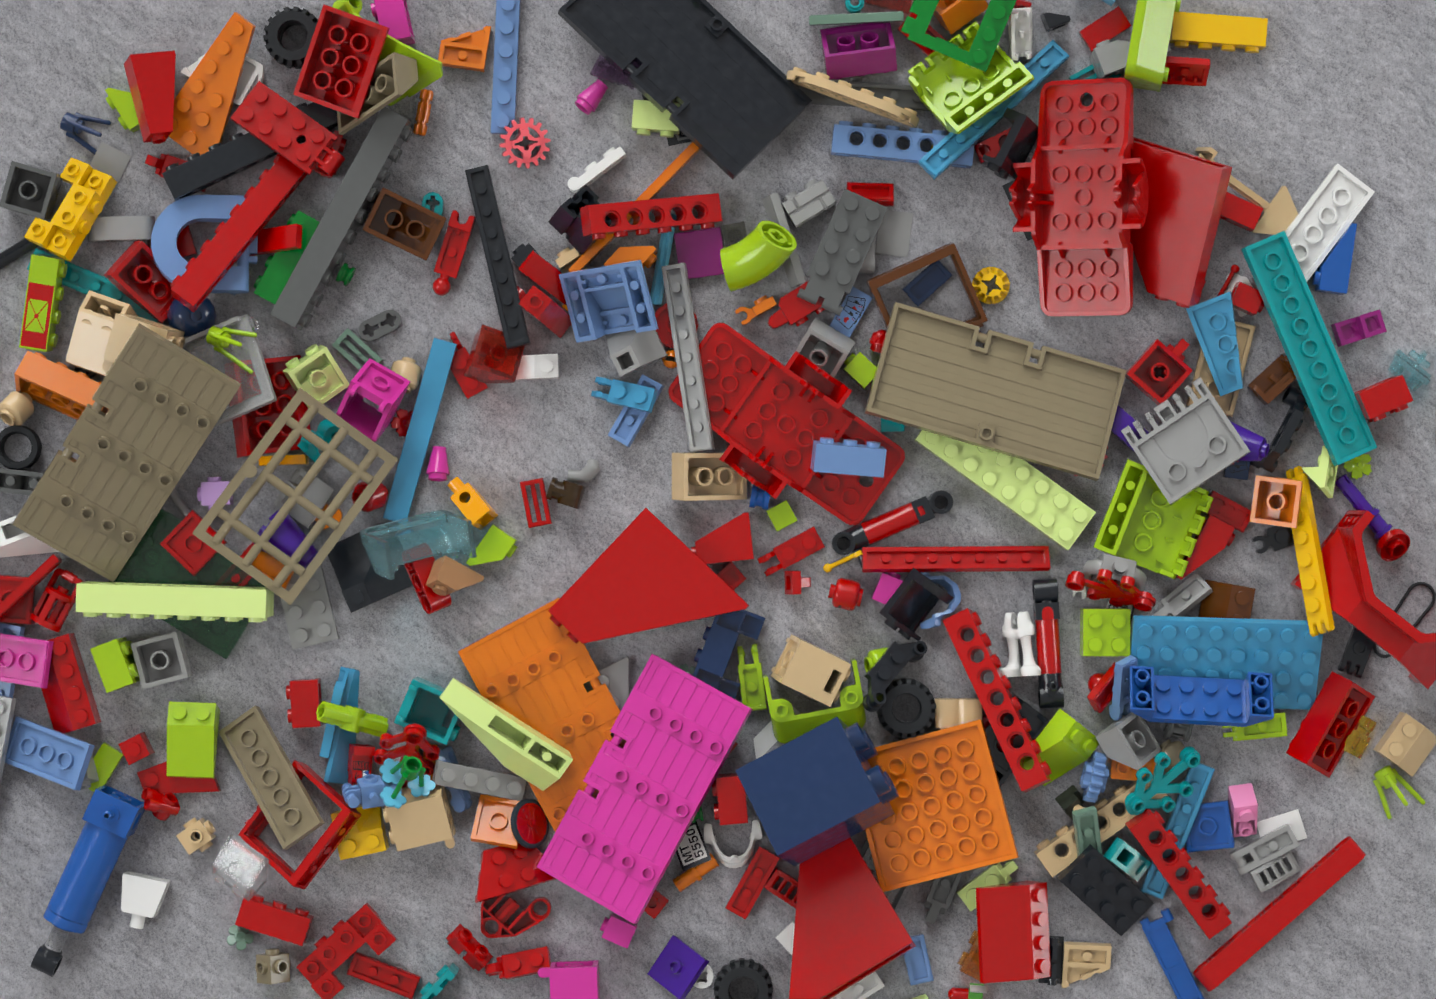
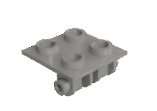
[273,465,335,529]

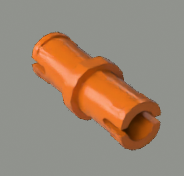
[672,853,719,892]

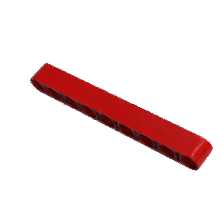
[1193,836,1366,992]

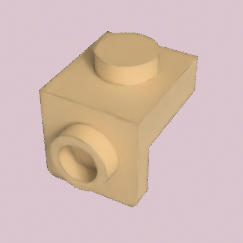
[555,247,588,273]

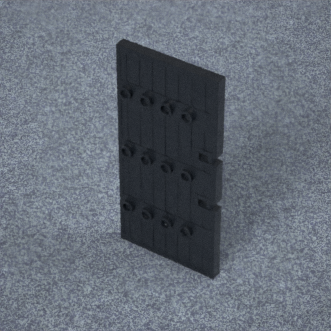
[558,0,812,180]

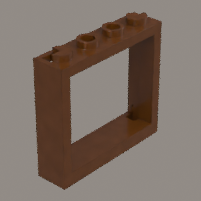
[866,242,988,328]

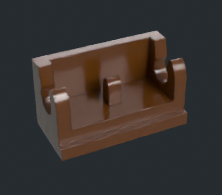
[1247,354,1296,405]

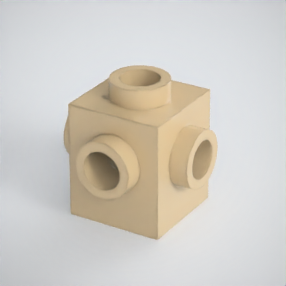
[176,817,216,855]

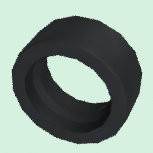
[0,425,42,470]

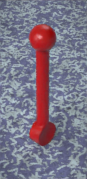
[1217,264,1240,296]

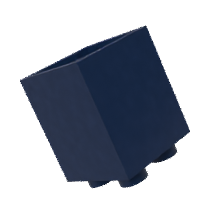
[735,717,899,866]

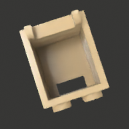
[102,313,185,372]
[771,634,851,707]
[383,784,456,851]

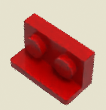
[1162,56,1210,86]

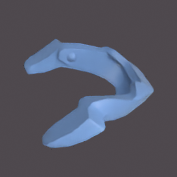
[920,572,961,629]

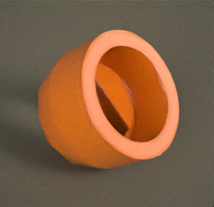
[662,350,677,369]

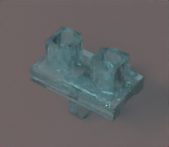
[1388,349,1431,391]

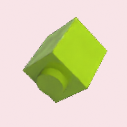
[843,352,877,389]

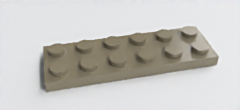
[219,706,325,850]

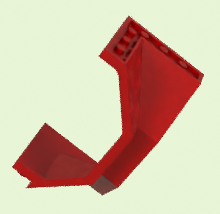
[1290,510,1436,689]

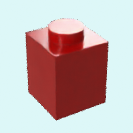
[1231,282,1265,316]
[118,732,155,765]

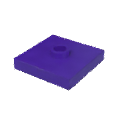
[647,935,709,999]

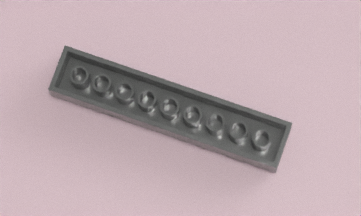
[270,107,414,330]

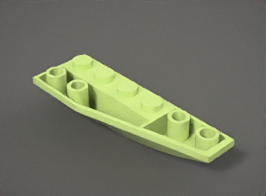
[440,678,573,791]

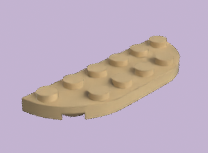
[786,67,920,128]

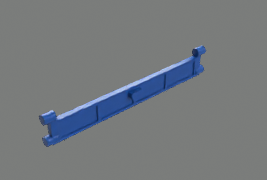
[1140,908,1204,999]

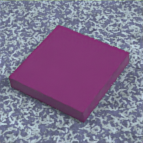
[674,227,724,280]

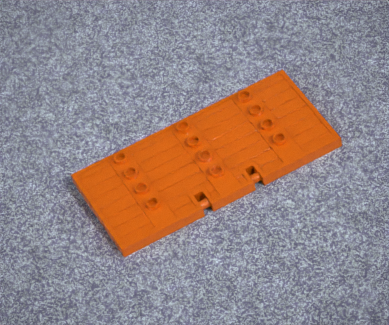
[458,597,627,832]

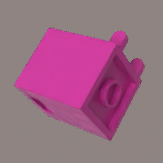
[336,358,411,443]
[538,960,600,999]

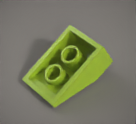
[167,701,220,778]
[1023,709,1099,786]

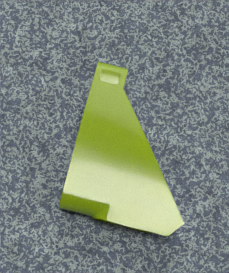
[333,0,443,106]

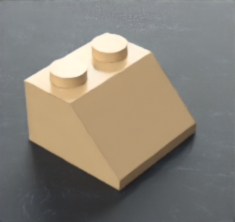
[1373,712,1436,777]

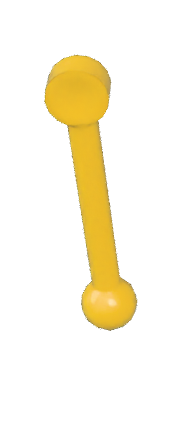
[823,550,863,572]

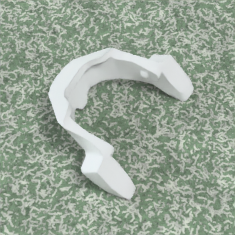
[703,819,762,868]

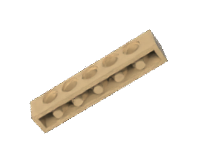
[1034,781,1168,877]

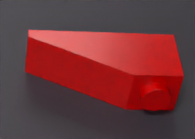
[1176,515,1236,579]

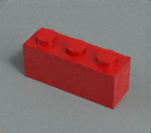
[235,893,314,946]

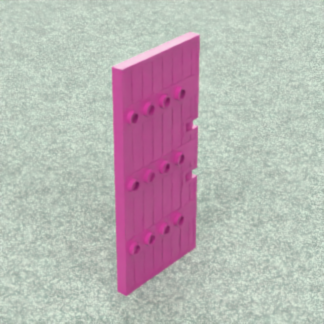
[537,654,753,924]

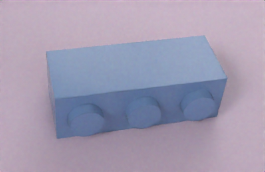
[810,437,887,478]

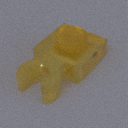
[1343,716,1377,759]

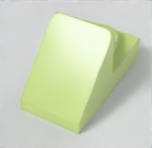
[1302,446,1338,498]

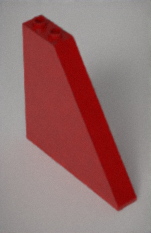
[1130,137,1232,308]
[548,508,750,644]
[789,837,916,999]

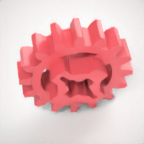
[499,117,551,169]

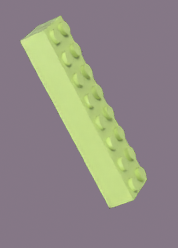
[914,430,1096,550]
[76,581,274,622]

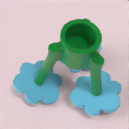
[379,755,435,809]

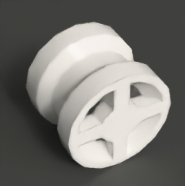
[694,964,714,989]

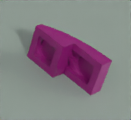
[1331,309,1387,347]

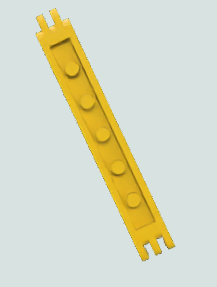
[1286,466,1335,637]

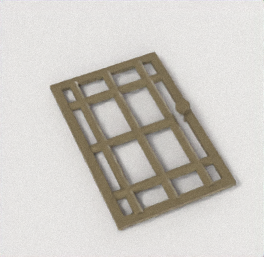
[192,388,398,605]

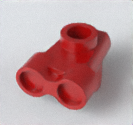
[141,787,180,821]

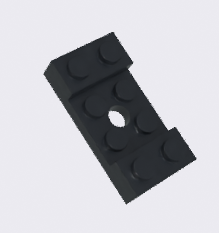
[985,692,1050,787]

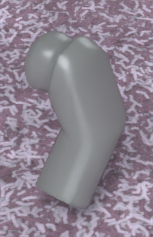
[568,459,600,482]

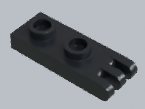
[1338,627,1374,678]

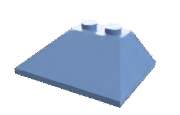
[559,260,659,343]

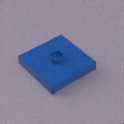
[1186,800,1235,853]

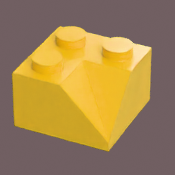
[331,806,389,860]

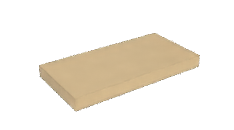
[1186,321,1256,417]

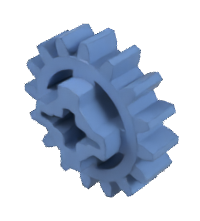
[1079,751,1109,803]

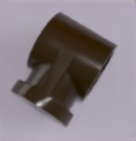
[546,477,586,509]

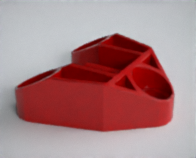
[481,894,551,938]

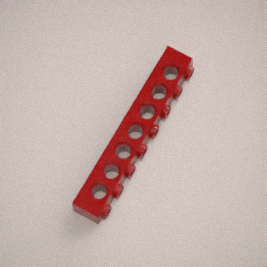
[942,608,1052,793]

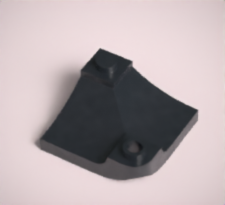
[328,523,413,613]

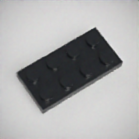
[1057,844,1154,936]

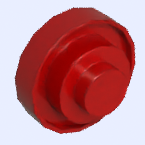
[1376,529,1410,562]

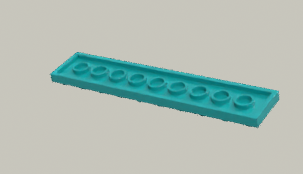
[1241,231,1377,466]

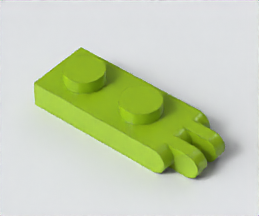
[1222,712,1288,741]

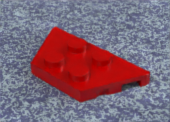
[475,843,556,903]

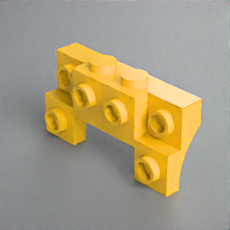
[24,157,118,262]

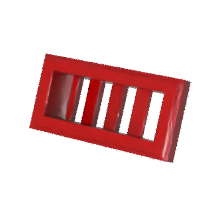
[764,867,798,909]

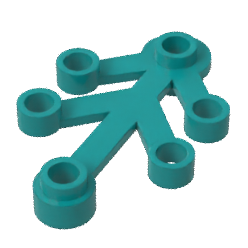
[1125,746,1201,815]

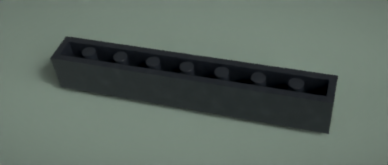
[162,102,338,201]

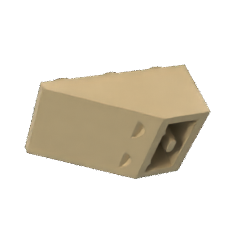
[65,290,138,376]

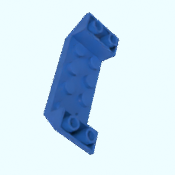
[1129,666,1274,727]

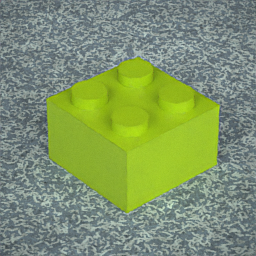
[1080,608,1130,656]
[90,637,140,693]

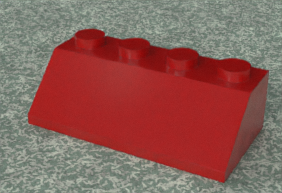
[41,633,101,734]
[1286,671,1375,778]

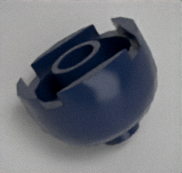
[167,298,216,338]

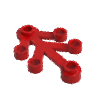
[1065,569,1156,611]
[374,724,440,788]

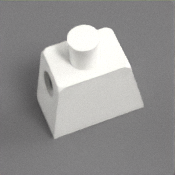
[121,871,171,929]

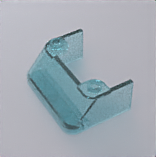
[360,510,477,580]

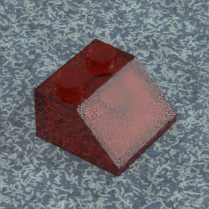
[464,324,525,384]

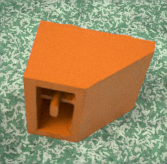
[603,246,658,269]

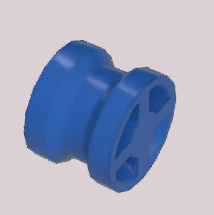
[749,485,770,510]

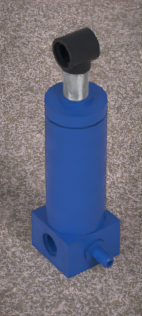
[31,785,145,977]

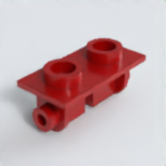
[445,924,493,972]

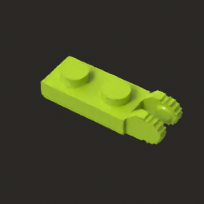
[737,644,767,711]

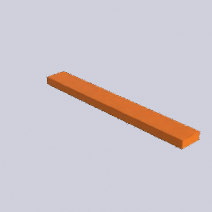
[568,142,701,272]

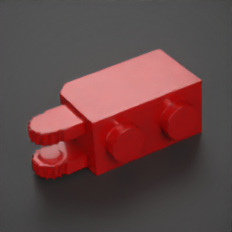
[767,281,826,329]

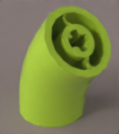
[720,221,797,292]

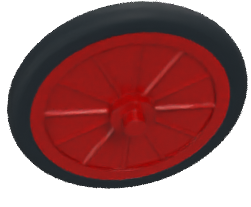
[511,799,549,849]

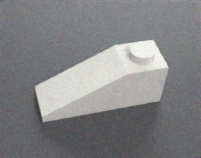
[488,354,560,382]

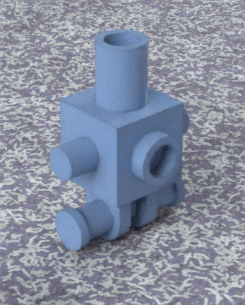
[341,774,402,809]

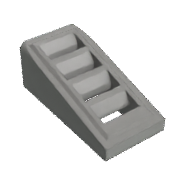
[1249,850,1301,893]

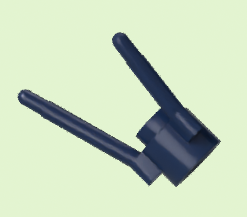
[60,112,111,155]

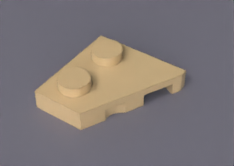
[1061,941,1112,988]

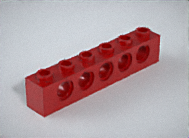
[580,193,722,240]
[1125,809,1232,939]

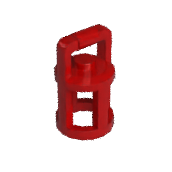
[30,568,83,632]

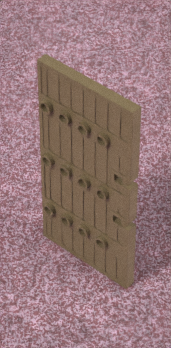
[865,302,1127,481]
[12,323,241,582]

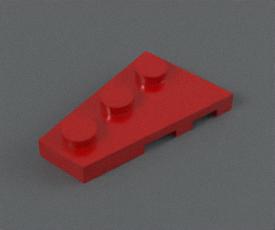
[137,761,221,794]

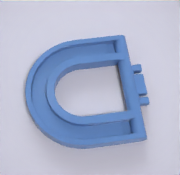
[151,195,258,294]

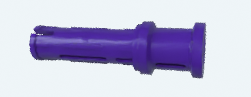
[1335,474,1393,540]

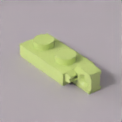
[956,859,1018,912]

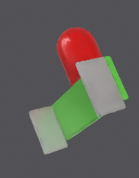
[948,983,987,999]

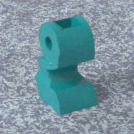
[297,419,340,462]

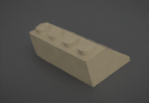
[337,52,418,135]

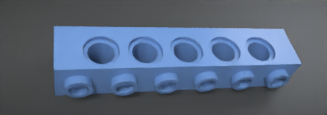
[831,121,974,168]

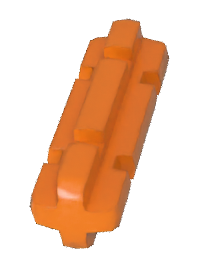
[413,89,433,136]

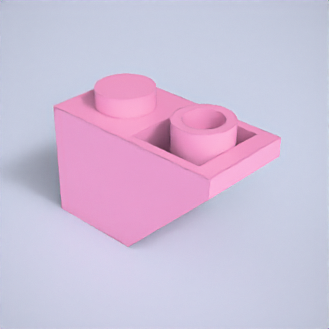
[1228,783,1258,837]

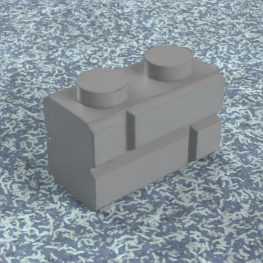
[782,179,837,229]

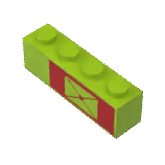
[19,254,67,352]

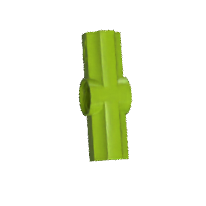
[316,701,389,737]

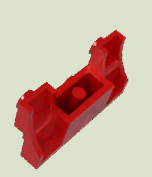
[296,903,397,999]

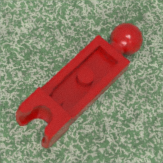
[432,210,476,296]

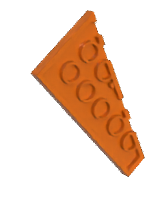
[169,12,256,155]

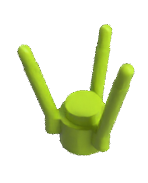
[206,326,257,374]
[1373,765,1426,819]

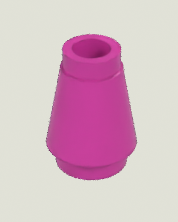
[575,79,608,115]
[426,446,449,482]

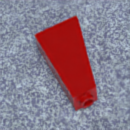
[124,50,176,144]
[519,285,572,339]

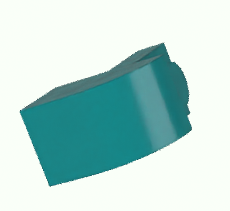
[1103,837,1151,882]

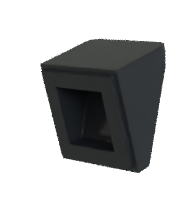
[1040,12,1071,32]

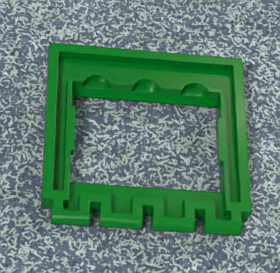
[901,0,1017,72]

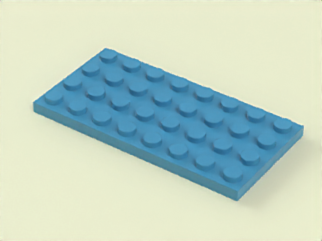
[1130,615,1323,710]

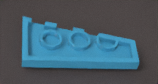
[1186,291,1243,396]

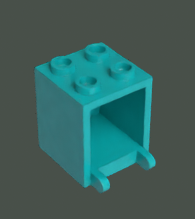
[394,677,461,745]

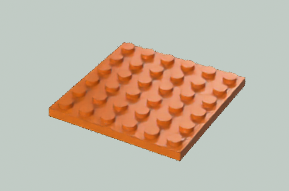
[865,719,1019,892]

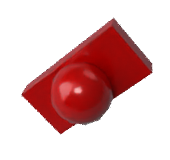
[1087,662,1115,714]

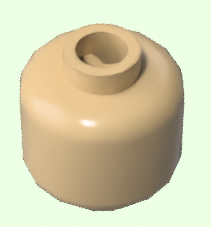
[391,357,422,394]
[0,391,34,426]

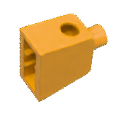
[447,477,498,530]

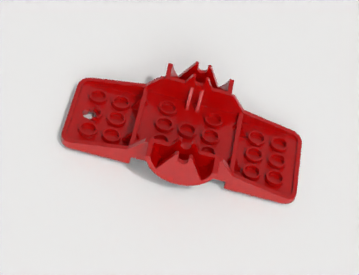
[1009,78,1149,317]
[668,323,905,525]

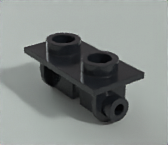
[1038,936,1064,986]

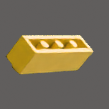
[1169,12,1268,53]

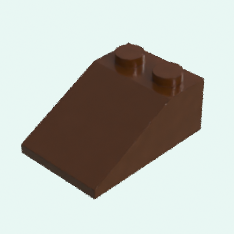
[362,187,447,261]

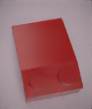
[104,241,174,324]

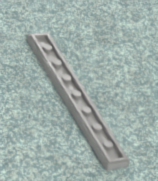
[661,263,715,453]

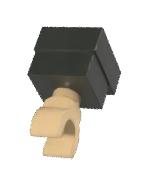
[1055,785,1086,820]

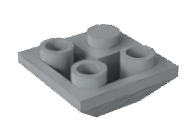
[606,330,668,377]

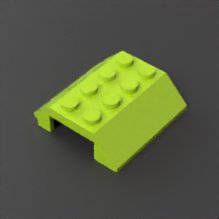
[907,21,1034,134]
[1093,459,1214,579]

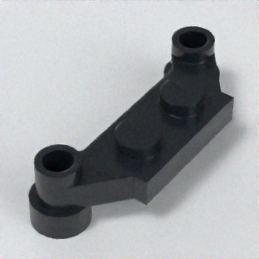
[1250,385,1308,473]
[863,641,927,712]

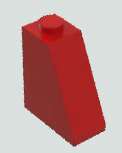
[691,512,754,564]

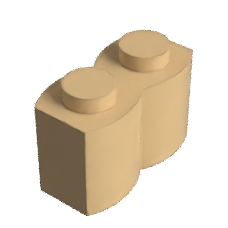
[934,698,982,730]

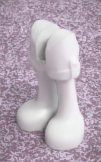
[1000,611,1041,677]

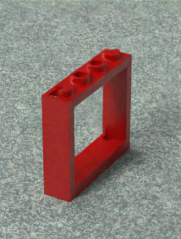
[238,760,362,889]

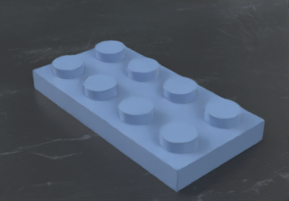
[5,716,95,791]

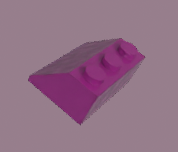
[820,22,897,80]

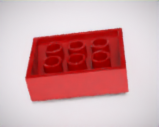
[293,4,390,119]
[225,355,311,458]
[976,880,1051,983]

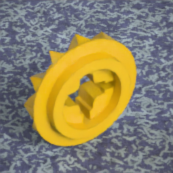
[972,266,1010,304]

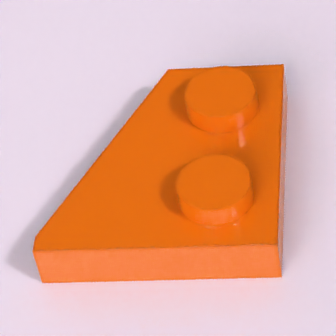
[438,26,491,72]

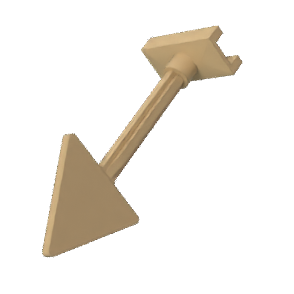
[1195,147,1298,235]

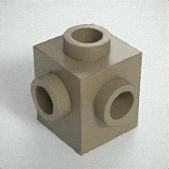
[255,948,291,985]

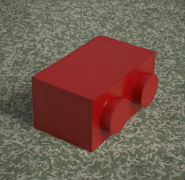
[286,678,323,728]

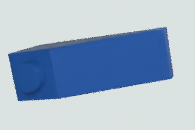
[1312,223,1357,295]

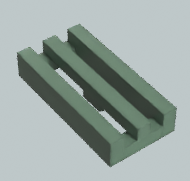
[332,328,383,370]

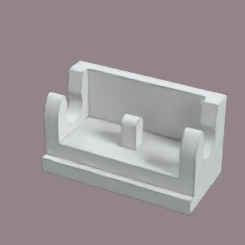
[1008,7,1033,61]

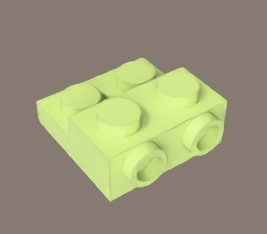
[283,344,349,409]

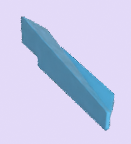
[319,666,360,784]

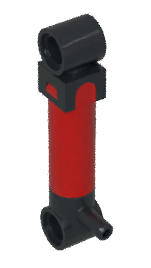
[831,490,953,568]
[1032,579,1064,709]

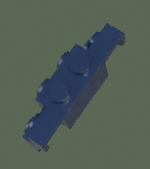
[693,610,766,699]

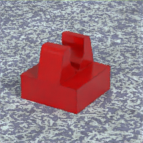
[784,571,811,595]

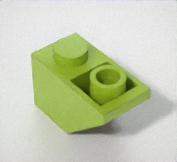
[105,88,140,133]

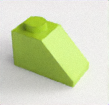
[466,524,518,566]

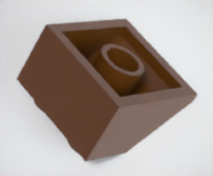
[1198,579,1256,619]

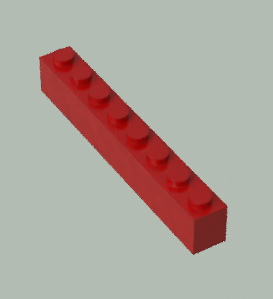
[170,154,308,312]

